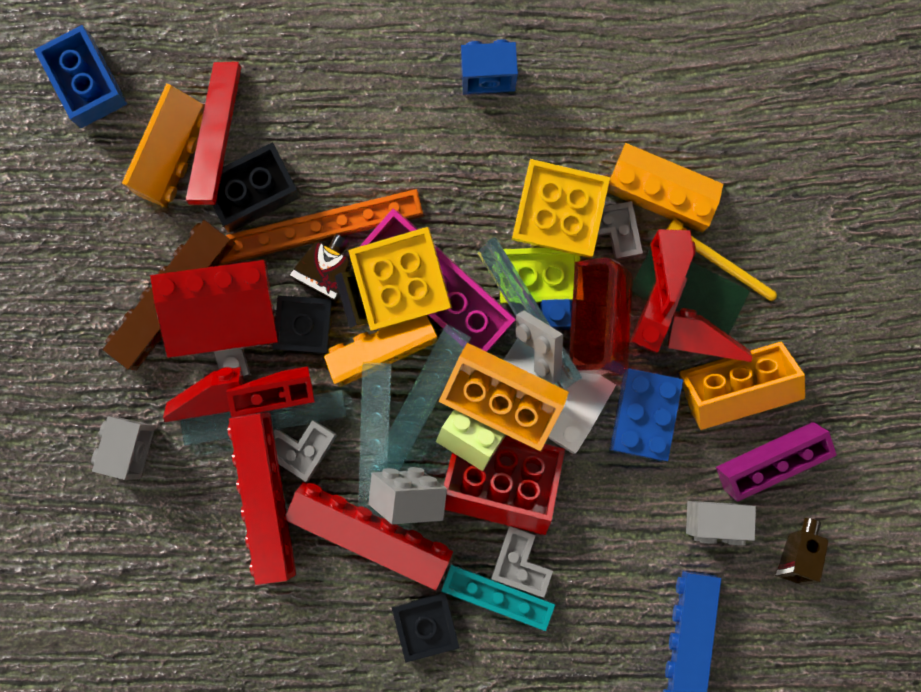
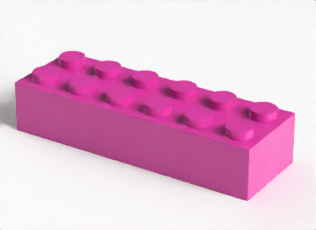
[359,209,516,352]

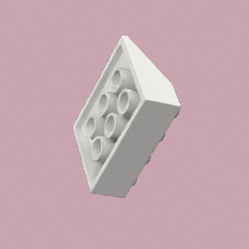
[504,338,616,454]

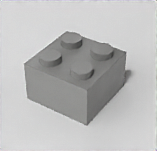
[91,416,156,480]
[368,467,447,524]
[686,501,756,545]

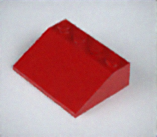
[150,260,278,358]
[444,435,565,535]

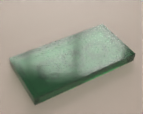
[628,247,750,335]

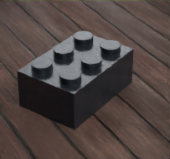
[212,142,301,233]

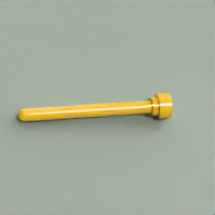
[666,218,777,301]

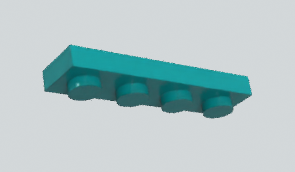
[441,564,555,631]

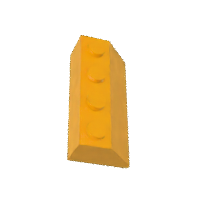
[122,83,205,208]
[607,143,723,233]
[324,315,438,387]
[679,341,805,430]
[439,343,569,451]

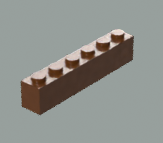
[102,220,236,371]

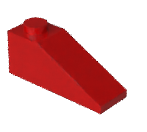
[651,229,696,315]
[629,277,688,353]
[668,308,752,362]
[226,366,315,418]
[163,367,245,422]

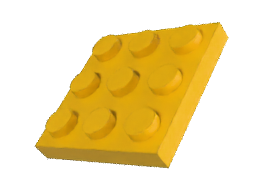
[511,159,610,258]
[348,227,452,331]

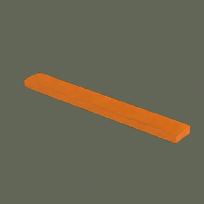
[219,189,424,266]

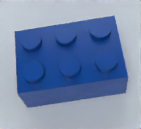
[34,25,128,128]
[609,368,683,461]

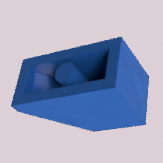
[540,299,595,330]

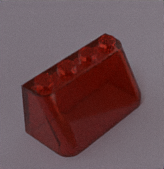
[568,257,633,376]

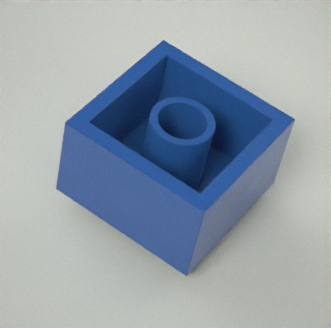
[461,39,518,95]

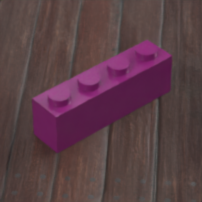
[716,422,837,502]

